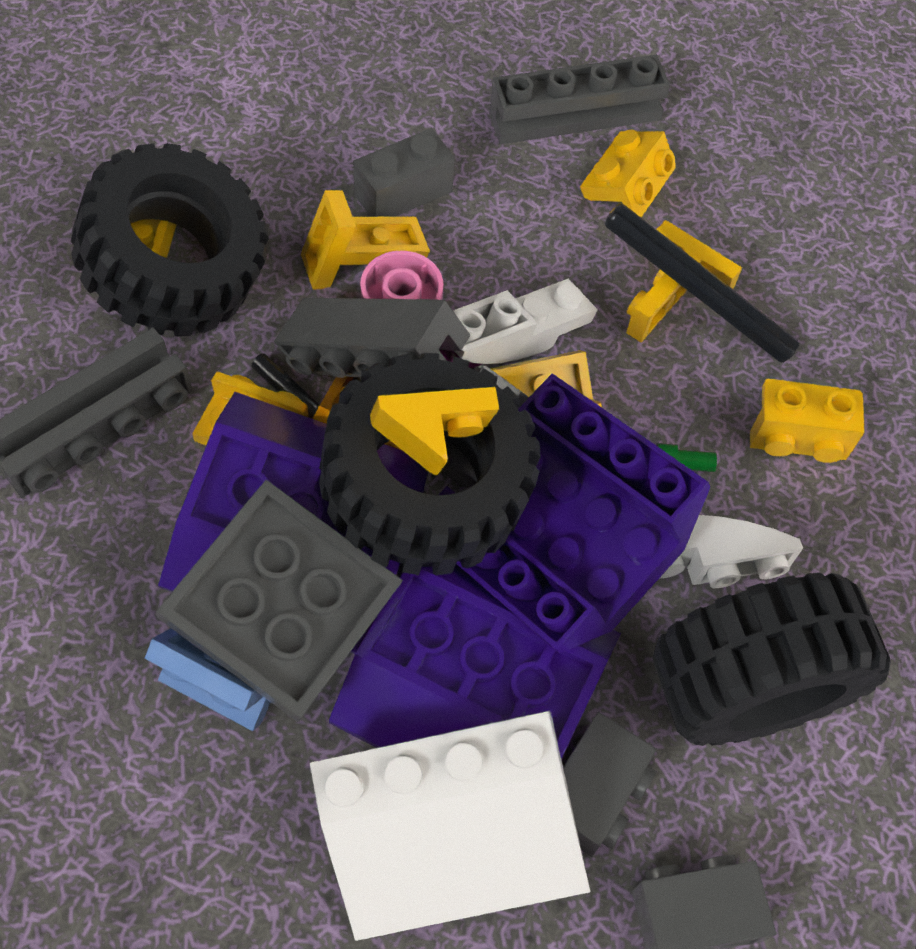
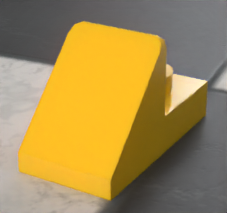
[370,387,499,475]

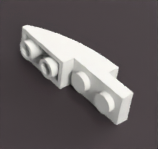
[453,279,598,364]
[660,515,803,588]

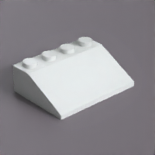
[310,711,590,941]

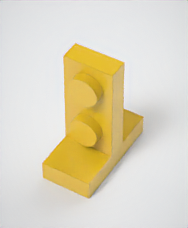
[301,190,430,290]
[626,220,742,343]

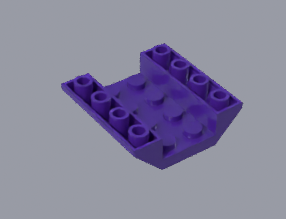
[438,373,711,654]
[158,392,428,654]
[329,564,621,759]

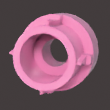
[360,251,443,300]

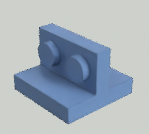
[144,628,270,731]

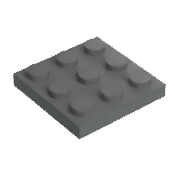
[156,480,403,722]

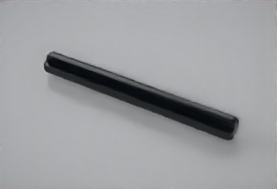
[604,203,799,363]

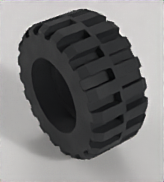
[71,143,269,337]
[319,353,541,575]
[653,573,891,746]

